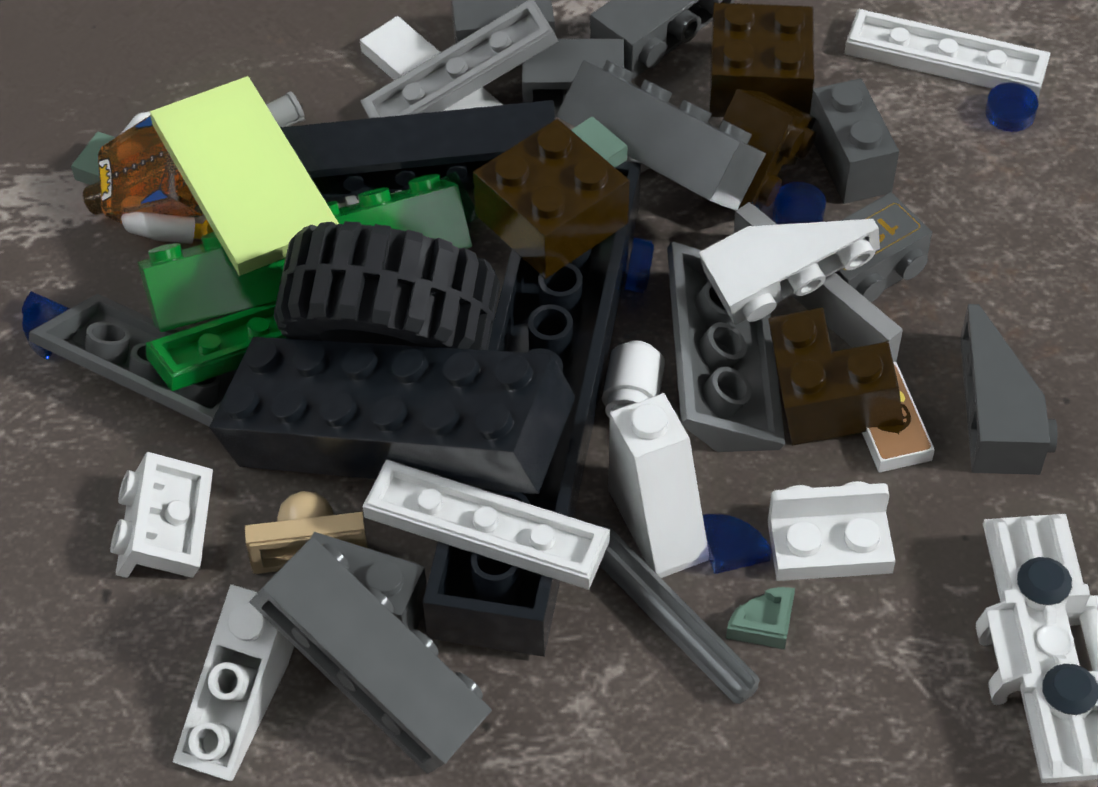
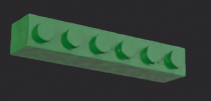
[137,174,472,333]

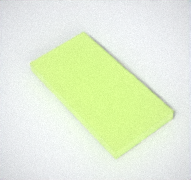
[150,76,339,276]

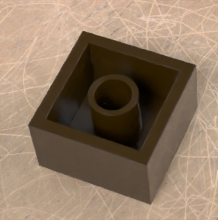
[709,3,815,118]
[473,118,630,279]

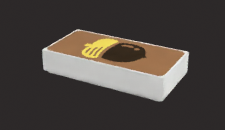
[862,362,935,473]

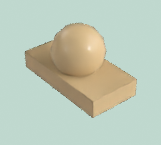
[245,491,368,574]

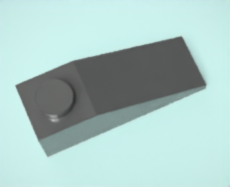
[960,304,1058,475]

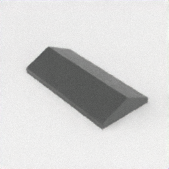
[667,242,785,452]
[29,294,237,426]

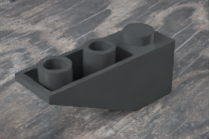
[590,0,734,79]

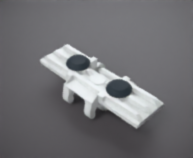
[976,514,1098,783]

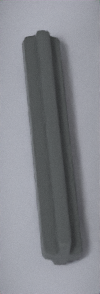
[600,525,760,704]

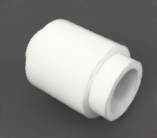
[602,341,665,418]

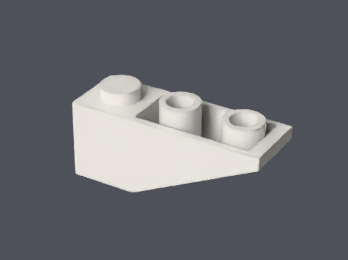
[699,219,880,325]
[173,584,294,781]

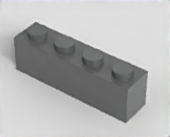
[556,60,766,211]
[249,536,492,774]

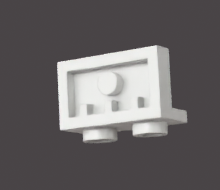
[110,452,213,578]
[768,481,895,581]

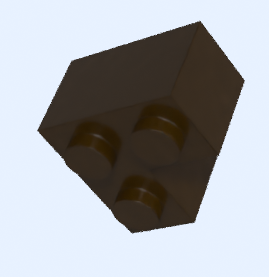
[720,89,816,211]
[768,307,904,446]

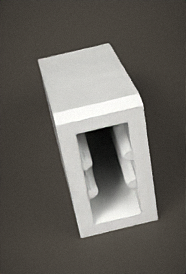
[608,393,709,578]

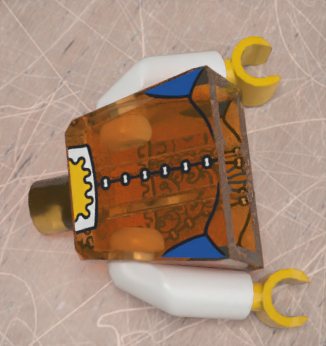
[83,112,214,244]

